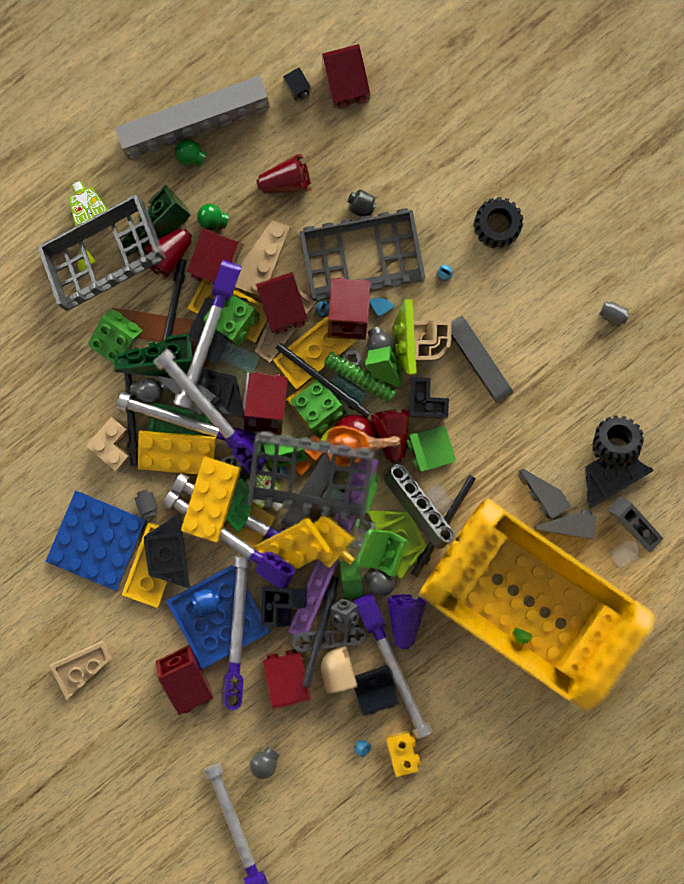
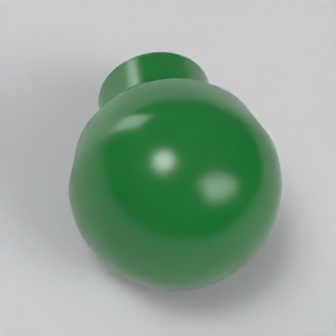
[175,139,207,167]
[197,203,229,230]

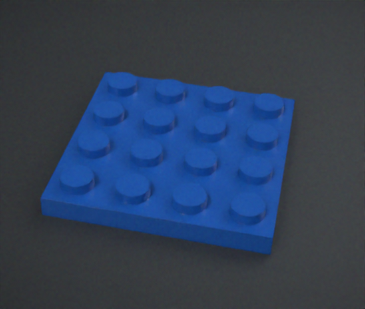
[45,491,147,591]
[166,565,271,669]

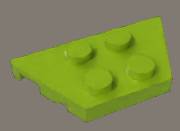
[392,299,416,374]
[368,511,427,579]

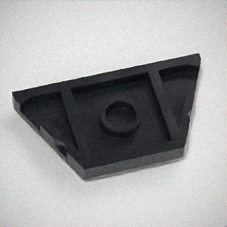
[189,298,248,366]
[173,368,244,418]
[585,458,654,509]
[144,514,190,588]

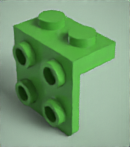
[204,294,260,346]
[88,309,143,364]
[291,380,347,436]
[407,426,456,473]
[356,529,409,577]

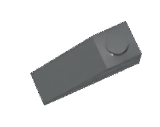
[607,496,663,552]
[534,510,597,539]

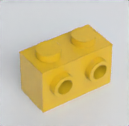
[386,731,421,777]

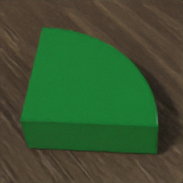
[512,627,532,645]

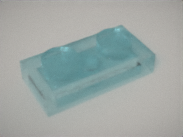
[219,342,261,373]
[331,372,368,404]

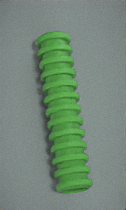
[324,351,396,403]

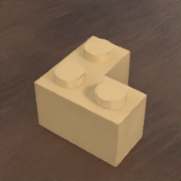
[86,417,130,472]

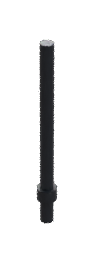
[163,259,187,341]
[276,343,371,419]
[124,373,138,467]
[411,475,476,577]
[302,576,339,688]

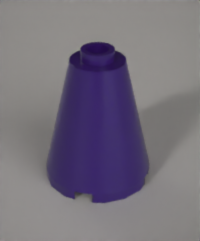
[388,594,427,649]

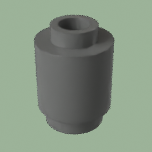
[599,301,629,326]
[134,490,158,519]

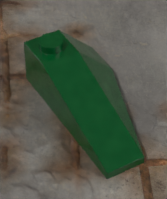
[118,184,191,256]
[114,333,193,378]

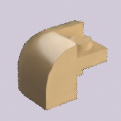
[414,321,451,360]
[321,646,357,693]

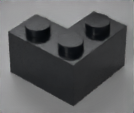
[409,377,449,419]
[261,586,307,627]

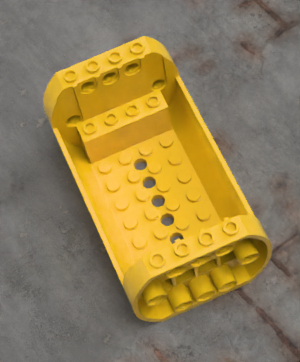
[419,498,653,711]

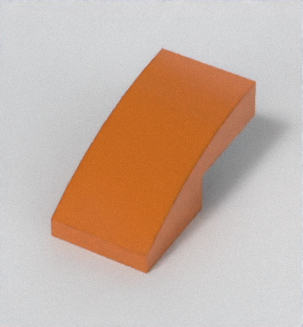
[288,434,324,477]

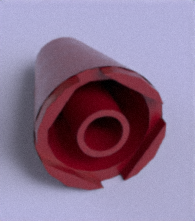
[256,154,311,193]
[139,228,192,280]
[371,409,409,463]

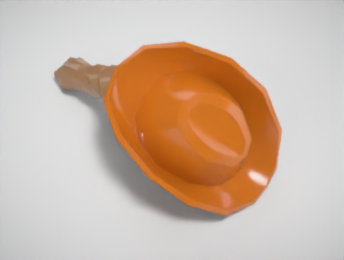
[326,426,400,467]

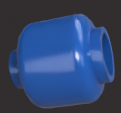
[190,589,220,617]

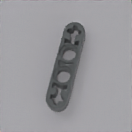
[291,625,366,652]

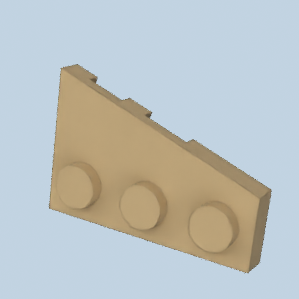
[50,640,112,700]

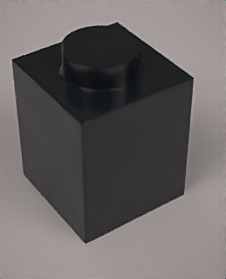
[283,67,311,101]

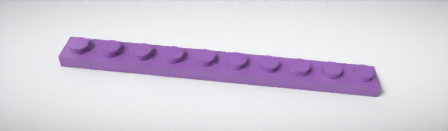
[288,459,379,635]

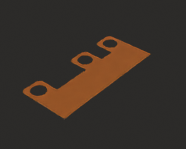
[112,308,210,367]

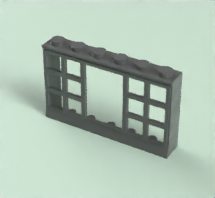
[38,195,166,311]
[300,208,425,301]
[248,432,374,524]

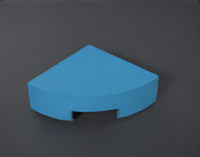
[369,298,395,317]

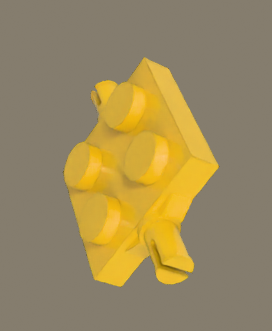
[300,515,355,568]

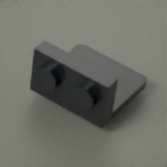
[354,665,399,716]

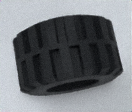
[474,197,523,249]
[592,415,644,469]

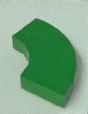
[226,478,251,533]

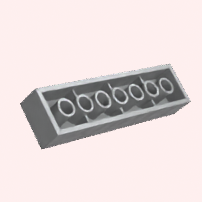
[115,76,270,159]

